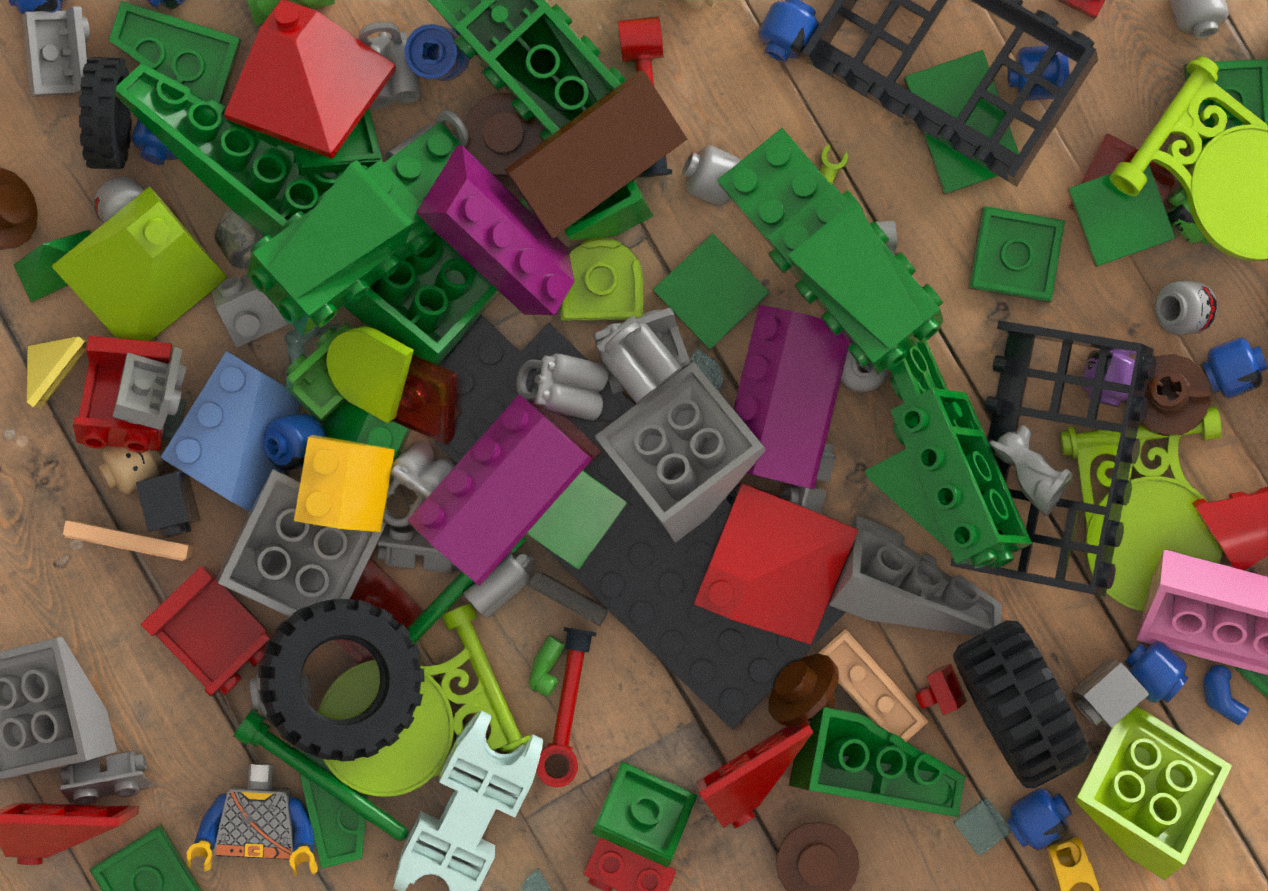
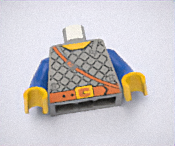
[187,763,318,876]

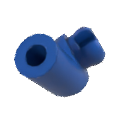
[1203,665,1249,725]

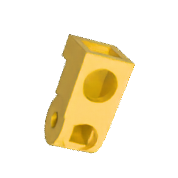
[1046,836,1100,891]

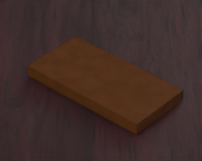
[505,70,687,238]

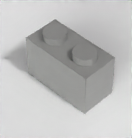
[1072,658,1149,728]

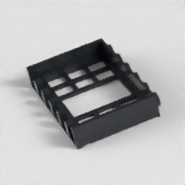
[802,0,1098,187]
[950,320,1156,597]

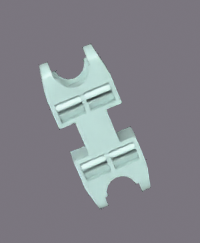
[393,710,543,891]

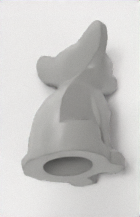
[989,425,1073,516]

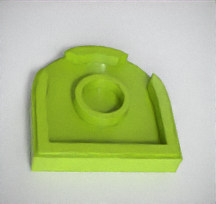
[561,237,643,321]
[327,326,414,423]

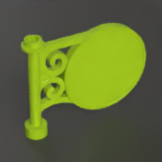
[1109,56,1268,262]
[1059,406,1222,611]
[318,602,530,797]

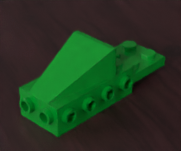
[427,0,626,141]
[247,122,461,336]
[717,128,944,375]
[864,341,1032,569]

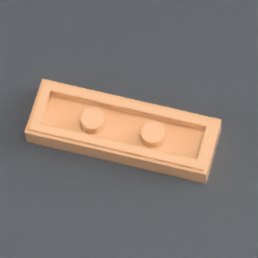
[63,520,194,561]
[816,628,929,742]

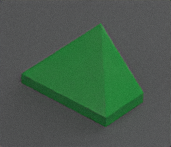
[13,230,91,302]

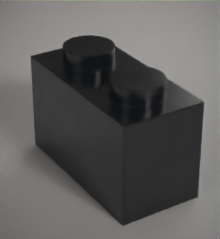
[136,472,201,538]

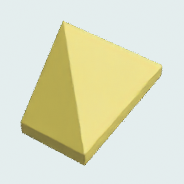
[27,336,88,409]

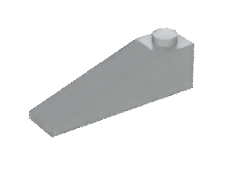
[829,515,1002,636]

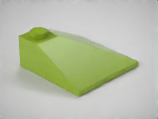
[52,186,228,341]
[1074,706,1232,880]

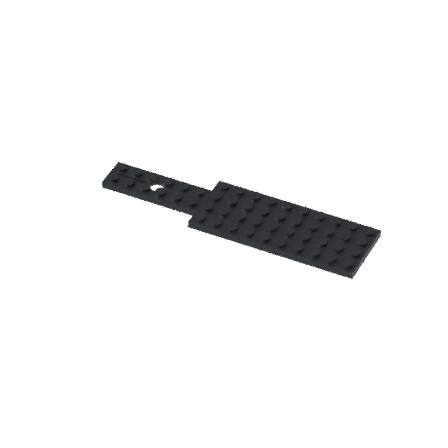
[416,315,845,730]

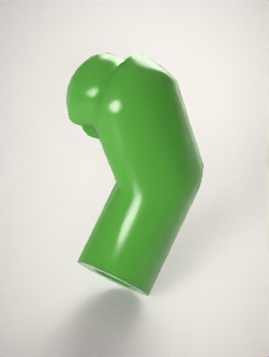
[528,635,565,697]

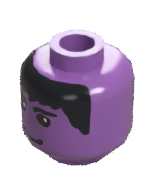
[1081,350,1135,407]

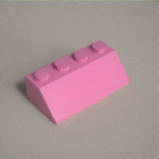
[1136,550,1268,675]

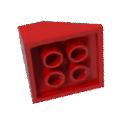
[224,0,396,159]
[694,482,859,645]
[696,721,813,829]
[0,803,139,865]

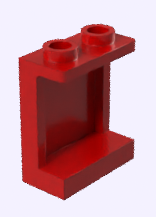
[73,336,173,453]
[140,566,274,696]

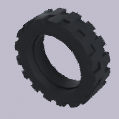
[79,57,132,169]

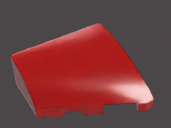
[1192,487,1268,571]

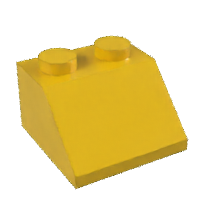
[294,435,395,532]

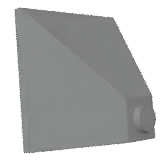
[594,361,766,543]
[215,469,386,617]
[0,637,117,780]

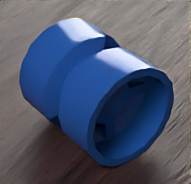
[404,24,470,81]

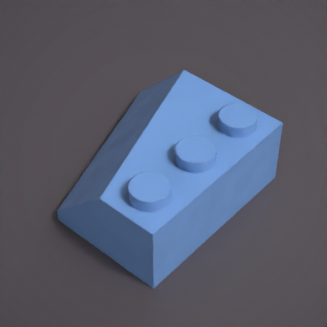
[160,351,301,511]

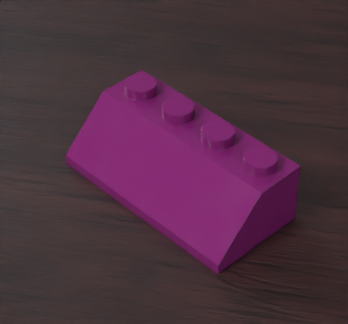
[416,145,575,315]
[733,305,850,490]
[407,394,592,586]

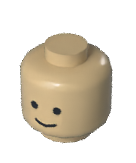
[98,446,164,495]

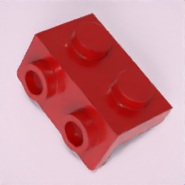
[583,838,676,891]

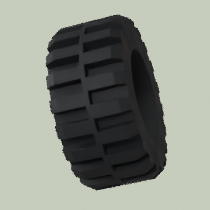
[258,599,425,762]
[953,620,1090,789]

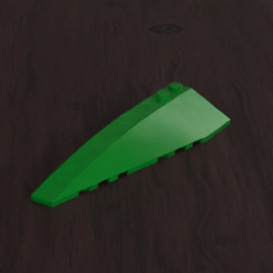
[115,63,499,375]

